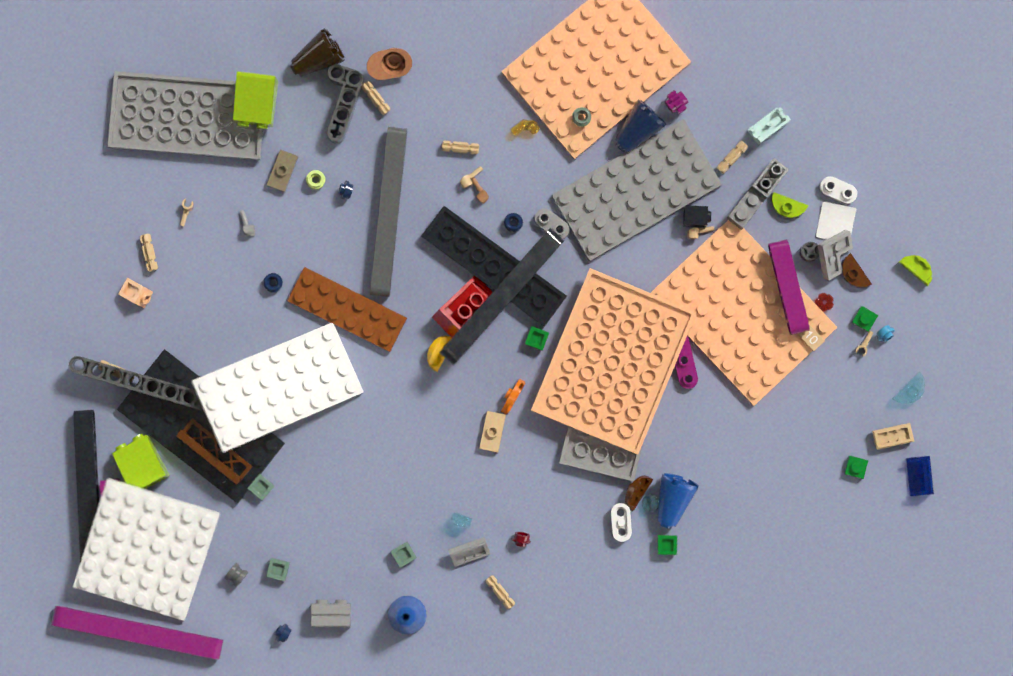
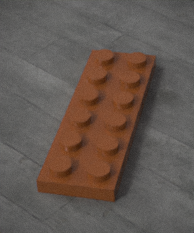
[287,267,407,352]

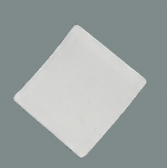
[816,202,856,239]

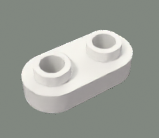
[820,177,857,204]
[611,503,632,542]

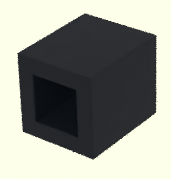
[683,205,711,227]

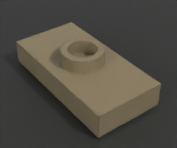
[267,149,298,192]

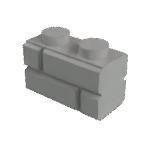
[311,599,351,627]

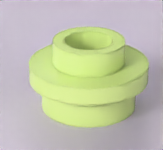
[306,170,325,189]

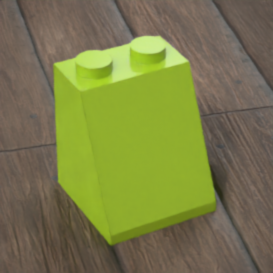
[233,71,278,130]
[112,434,170,489]

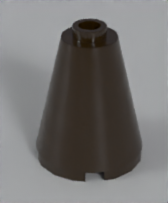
[290,28,345,76]

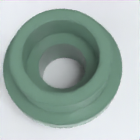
[572,107,591,127]

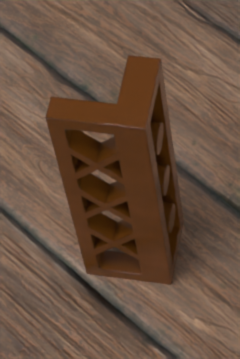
[176,418,253,484]

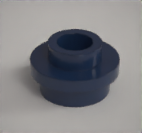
[338,181,353,200]
[504,213,523,232]
[263,273,283,292]
[274,624,291,643]

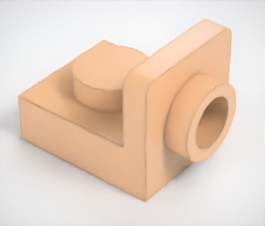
[118,278,153,308]

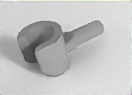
[240,210,255,236]

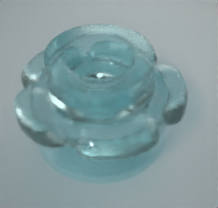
[642,494,659,513]

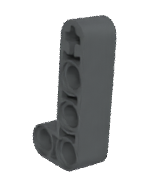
[327,64,364,144]

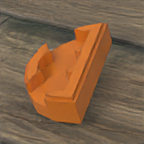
[501,379,526,415]

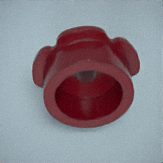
[512,532,531,547]

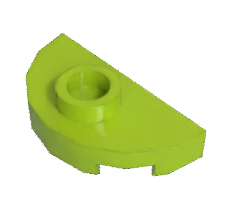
[771,192,809,218]
[898,255,932,287]

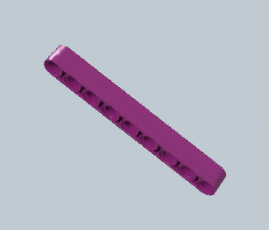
[51,606,224,659]

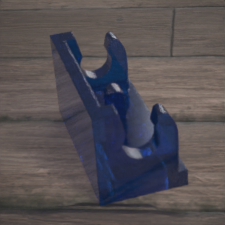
[906,456,934,496]

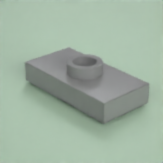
[448,537,490,567]

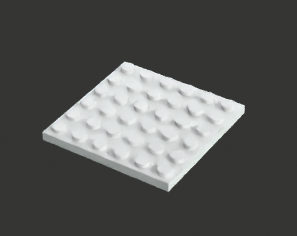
[73,478,220,621]

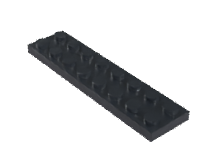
[421,206,567,327]

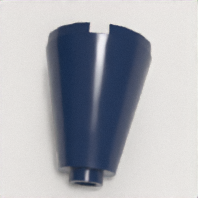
[615,99,667,152]

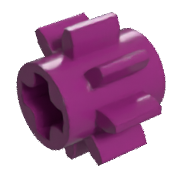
[665,90,689,114]

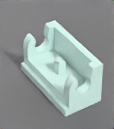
[747,107,791,145]

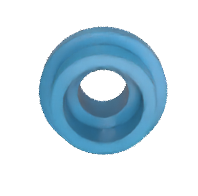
[876,325,895,342]

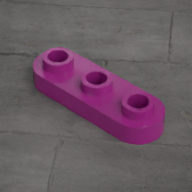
[675,336,698,389]

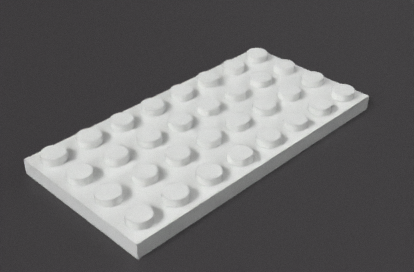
[192,323,364,453]

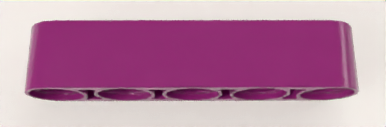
[768,239,810,335]

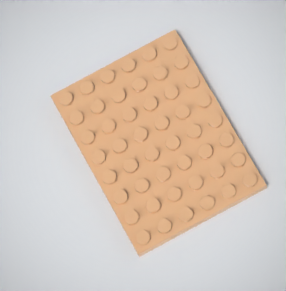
[501,0,691,159]
[651,220,838,406]
[531,268,697,455]

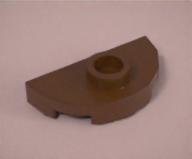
[842,253,872,288]
[625,475,653,511]

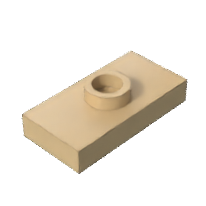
[479,411,506,452]
[872,423,914,450]

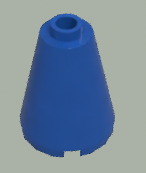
[658,473,699,529]
[388,596,427,634]

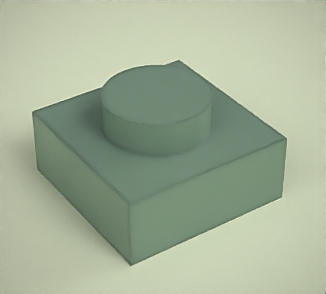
[248,474,274,500]
[391,542,417,568]
[266,558,290,581]

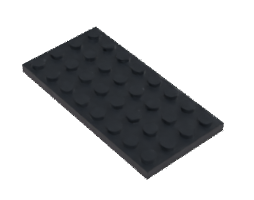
[117,349,285,504]

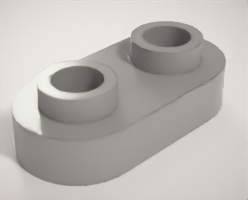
[535,209,569,239]

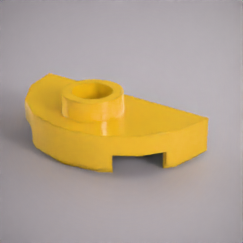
[427,335,452,372]

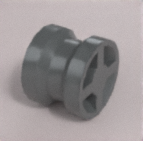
[800,242,819,262]
[224,563,248,587]

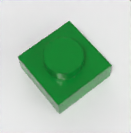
[851,306,878,332]
[525,326,549,351]
[844,456,868,479]
[657,535,677,555]

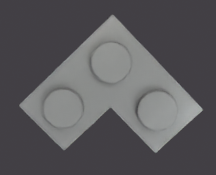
[817,230,853,280]

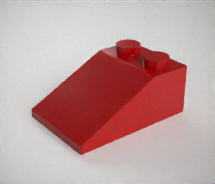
[432,276,493,338]

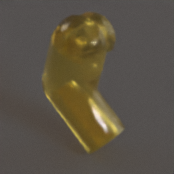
[510,119,540,137]

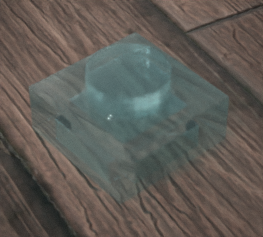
[451,512,472,528]

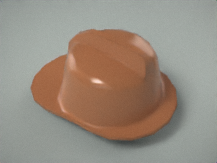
[367,48,412,80]

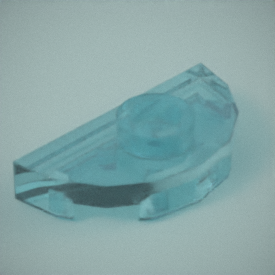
[892,371,925,404]

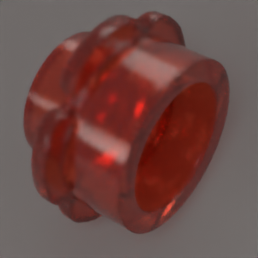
[815,293,834,312]

